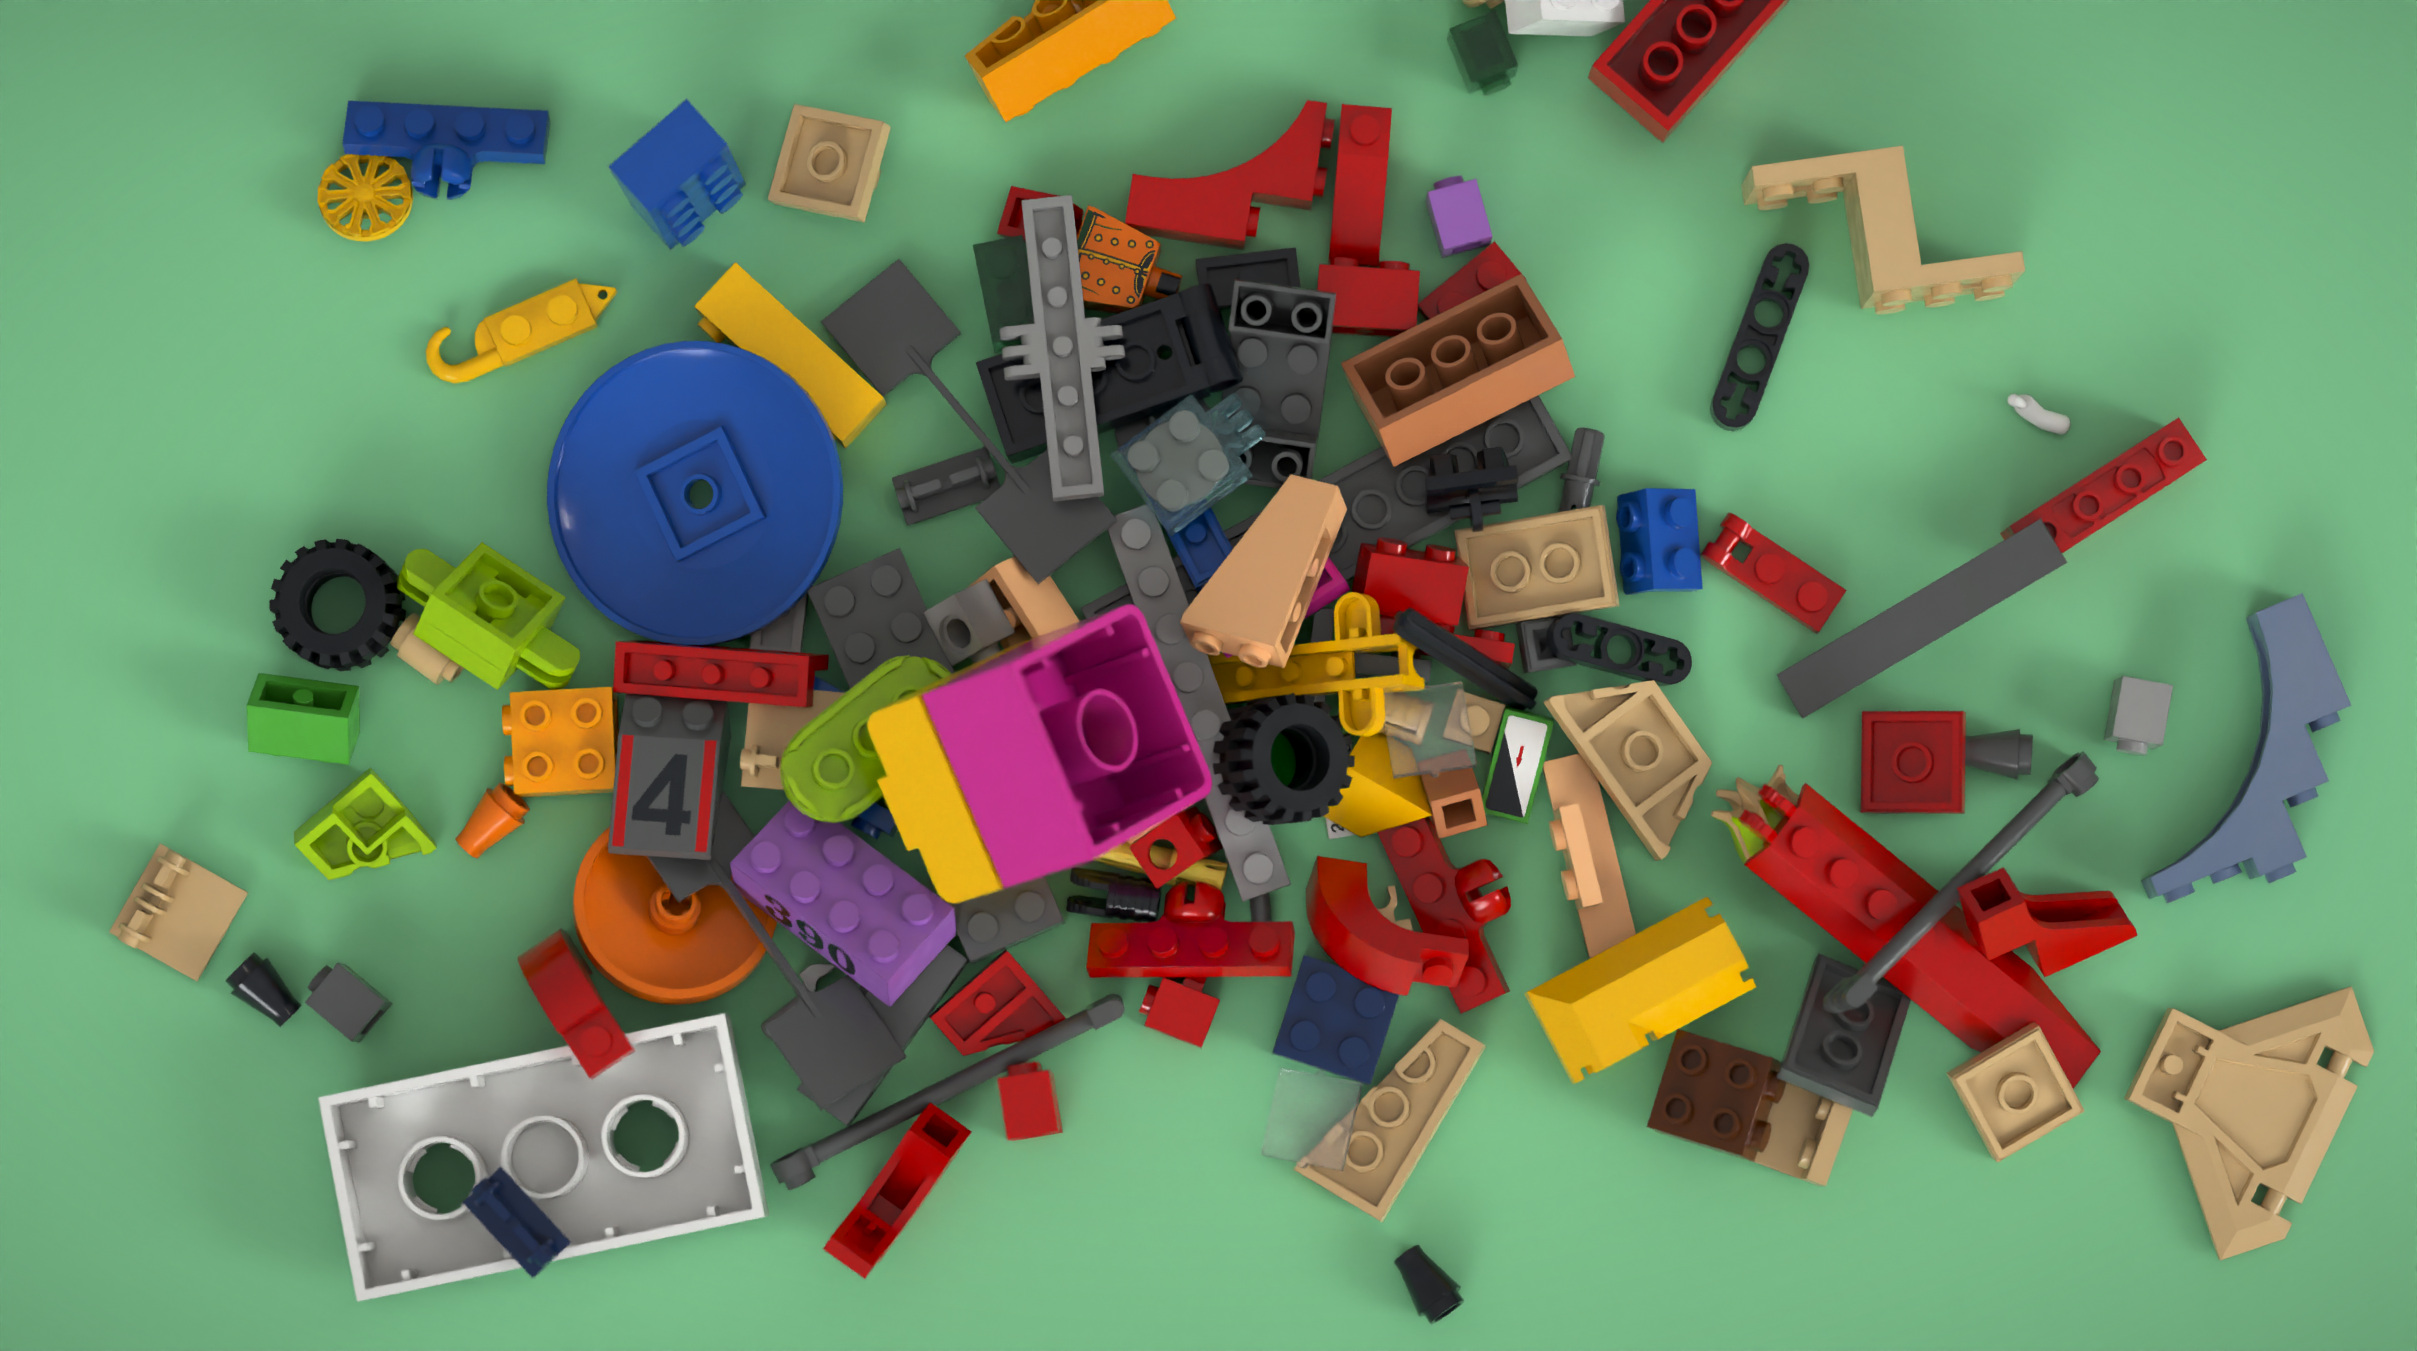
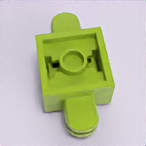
[396,542,580,690]

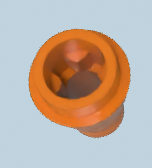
[455,783,530,858]

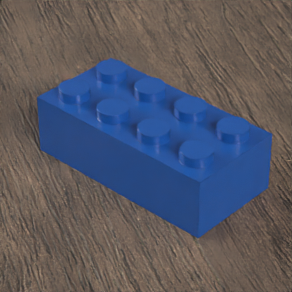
[608,99,746,250]

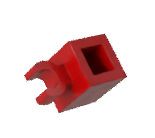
[1139,977,1220,1049]

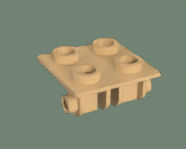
[740,690,845,790]
[109,843,248,982]

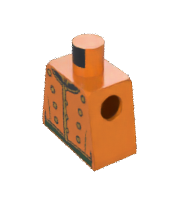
[1077,205,1183,314]

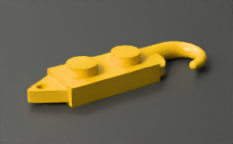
[425,278,617,384]

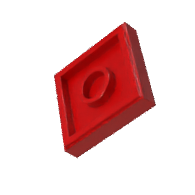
[1861,711,1966,814]

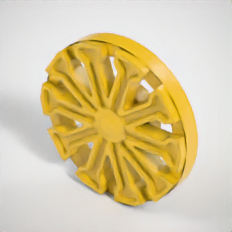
[318,154,413,242]

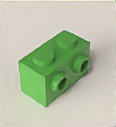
[247,673,360,765]

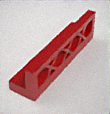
[613,640,829,707]

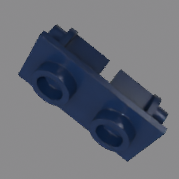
[462,1166,571,1278]

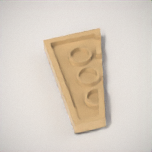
[1293,1019,1486,1223]

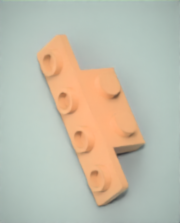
[1542,753,1636,958]

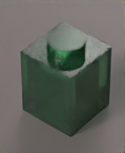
[1447,10,1518,95]

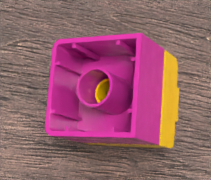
[868,604,1212,903]

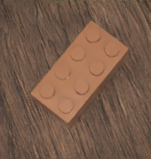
[1341,273,1575,467]

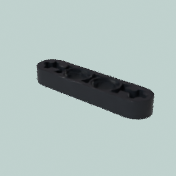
[1710,243,1809,431]

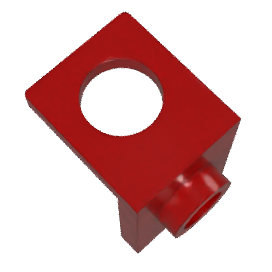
[1129,806,1223,888]

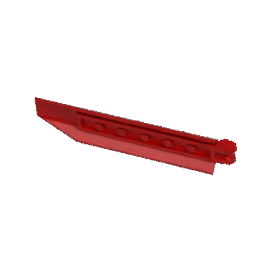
[1738,783,2101,1089]

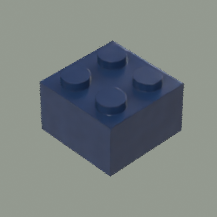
[1272,955,1399,1085]

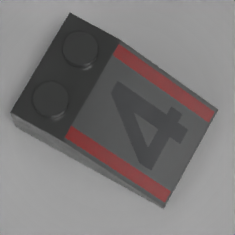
[608,693,731,860]

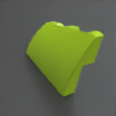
[294,767,437,880]

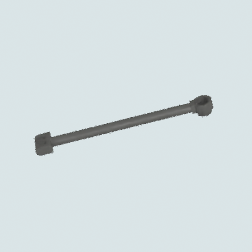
[1823,751,2099,1013]
[770,994,1124,1190]

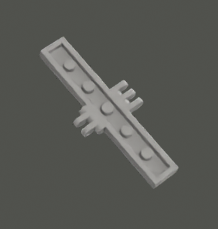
[999,195,1125,502]

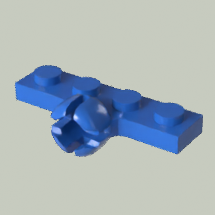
[342,100,550,200]

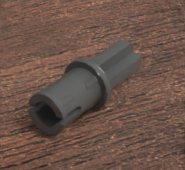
[1558,427,1605,512]

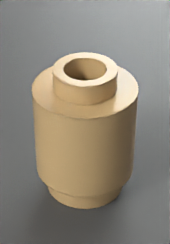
[390,612,464,685]

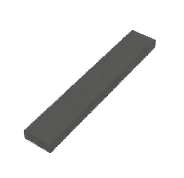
[1777,519,2068,718]

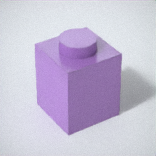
[1425,176,1493,258]

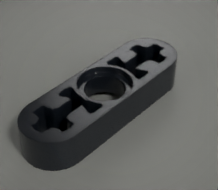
[1546,613,1692,686]

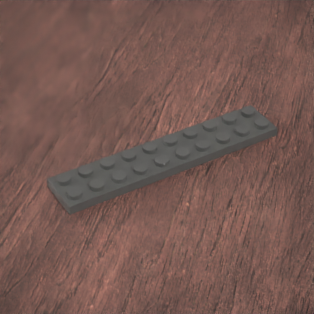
[1081,395,1573,655]

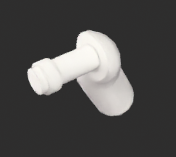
[2008,394,2071,435]

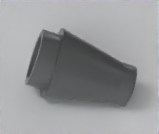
[1965,729,2033,779]

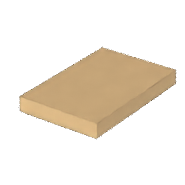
[1454,505,1620,631]

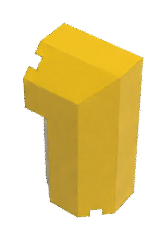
[1524,896,1756,1084]

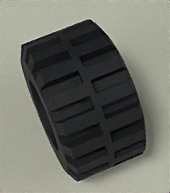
[269,539,406,671]
[1213,693,1355,825]

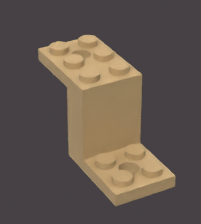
[1741,146,2025,314]

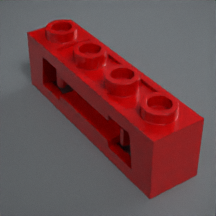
[2000,418,2207,553]

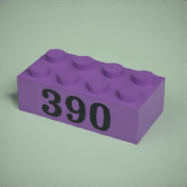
[730,800,956,1007]

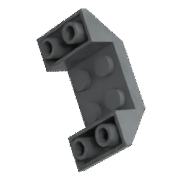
[1215,279,1336,489]

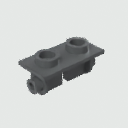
[892,447,1001,526]

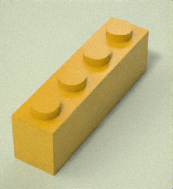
[694,262,887,449]

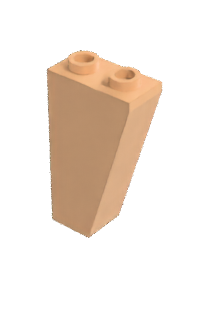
[1180,474,1347,668]

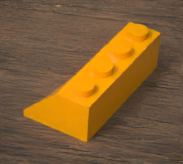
[965,0,1176,122]

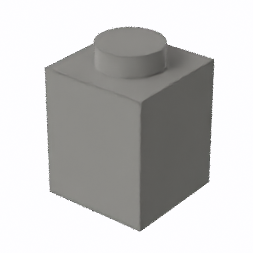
[2104,676,2173,755]

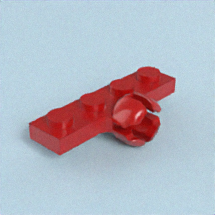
[1377,816,1511,1014]
[1086,881,1295,978]

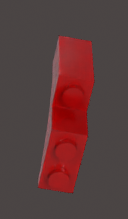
[1125,100,1335,250]

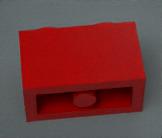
[1317,257,1420,337]
[1352,537,1469,626]

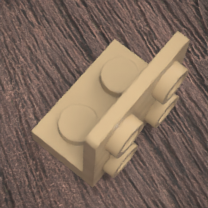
[1754,1082,1853,1186]

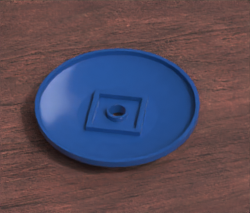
[547,341,843,645]

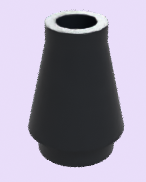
[225,952,302,1027]
[1394,1245,1464,1324]

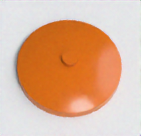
[573,827,777,1005]

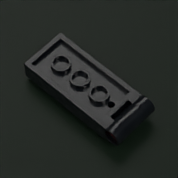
[976,284,1243,464]

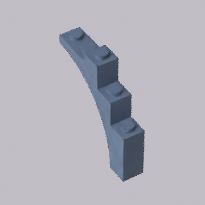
[2141,593,2351,903]

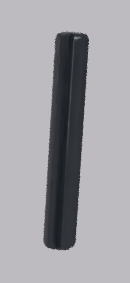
[1393,608,1538,711]

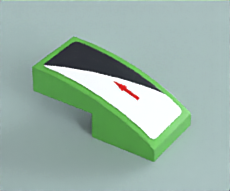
[1482,706,1554,824]

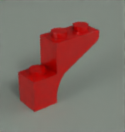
[1957,867,2137,977]

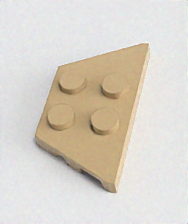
[1543,680,1712,861]

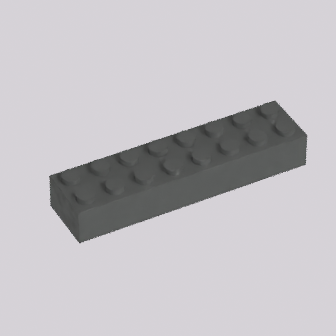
[807,548,1065,964]

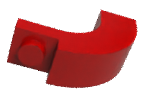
[1306,856,1469,996]
[517,928,636,1079]
[823,1102,972,1279]

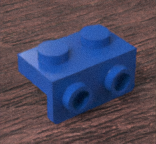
[1616,488,1703,595]

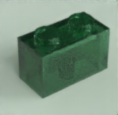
[973,235,1035,352]

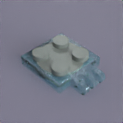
[1110,394,1266,537]

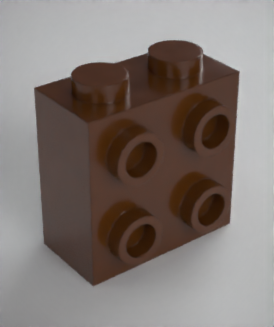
[1647,1029,1786,1162]

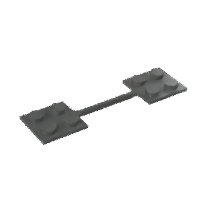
[821,259,1117,585]
[646,790,907,1110]

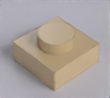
[1442,690,1505,754]

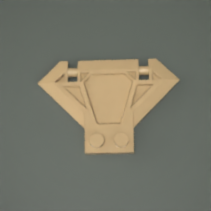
[2124,986,2374,1260]

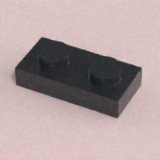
[1196,247,1301,310]

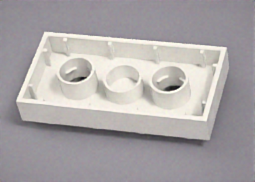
[318,1013,770,1301]

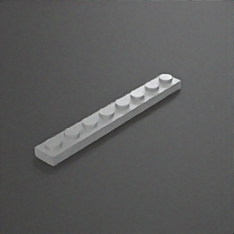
[1107,502,1291,902]

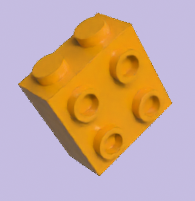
[502,687,619,798]

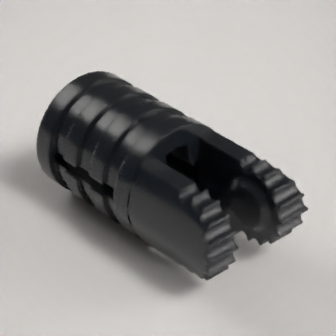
[1066,867,1162,923]

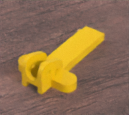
[1207,592,1425,737]

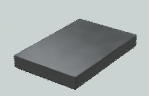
[1777,954,1911,1117]

